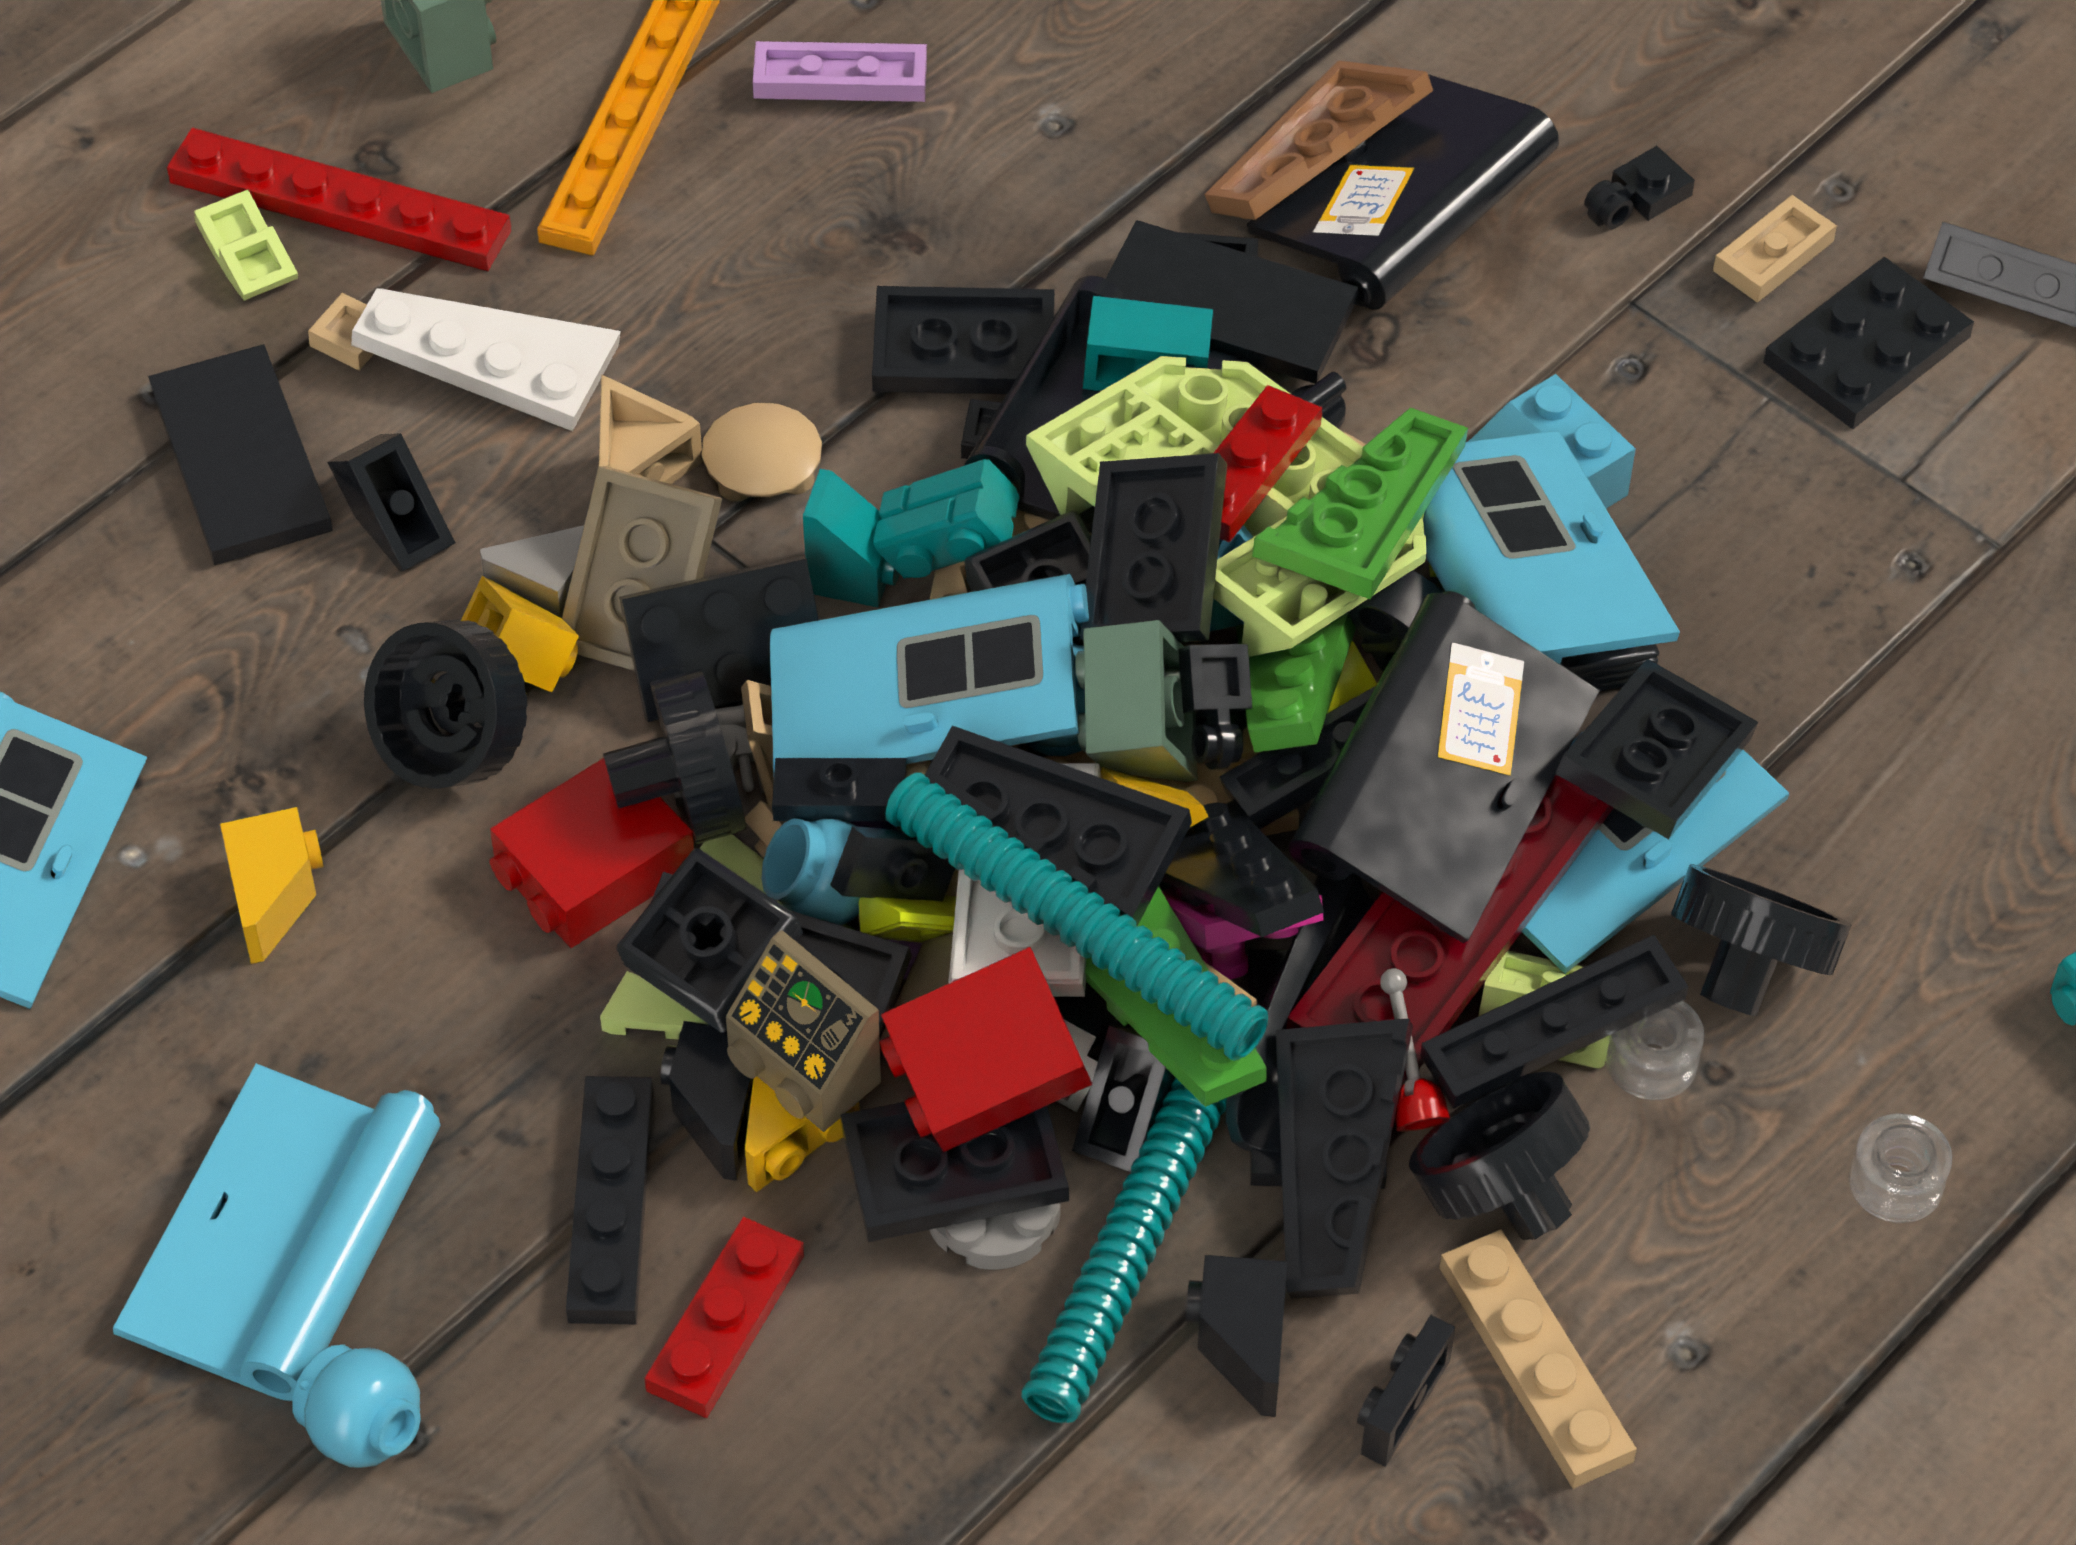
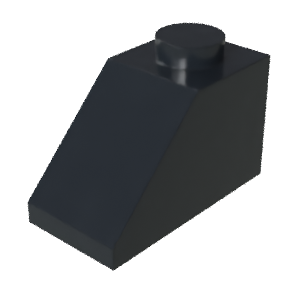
[327,433,455,571]
[1072,1020,1176,1172]
[661,1021,753,1181]
[1186,1255,1287,1417]

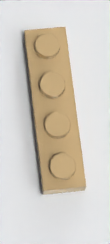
[1439,1229,1637,1489]

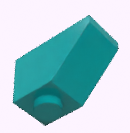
[803,469,900,608]

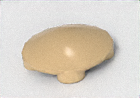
[702,403,822,501]

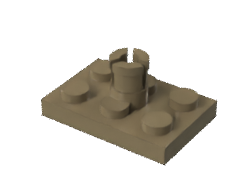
[562,466,722,671]

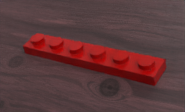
[167,128,512,271]

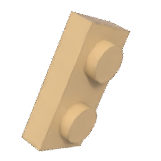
[1713,195,1837,303]

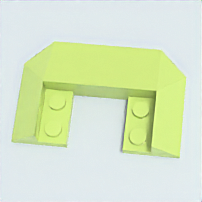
[1026,356,1426,657]

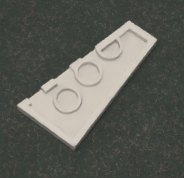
[351,288,621,431]

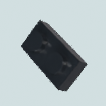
[1357,1315,1455,1467]

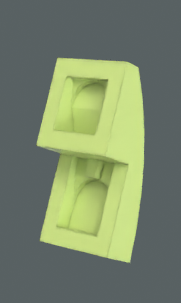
[194,190,298,301]

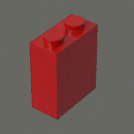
[489,758,694,949]
[879,947,1093,1152]

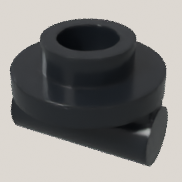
[1291,372,1346,429]

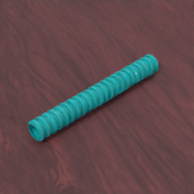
[885,772,1268,1061]
[1021,1078,1227,1423]

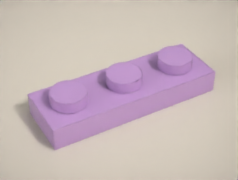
[753,41,927,102]

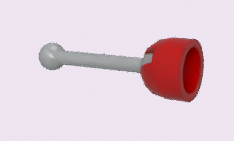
[1380,968,1450,1132]

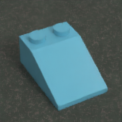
[1468,374,1636,509]

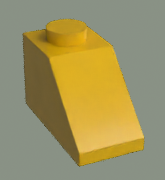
[461,576,579,692]
[220,807,324,964]

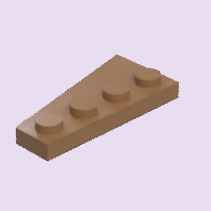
[1205,60,1433,220]

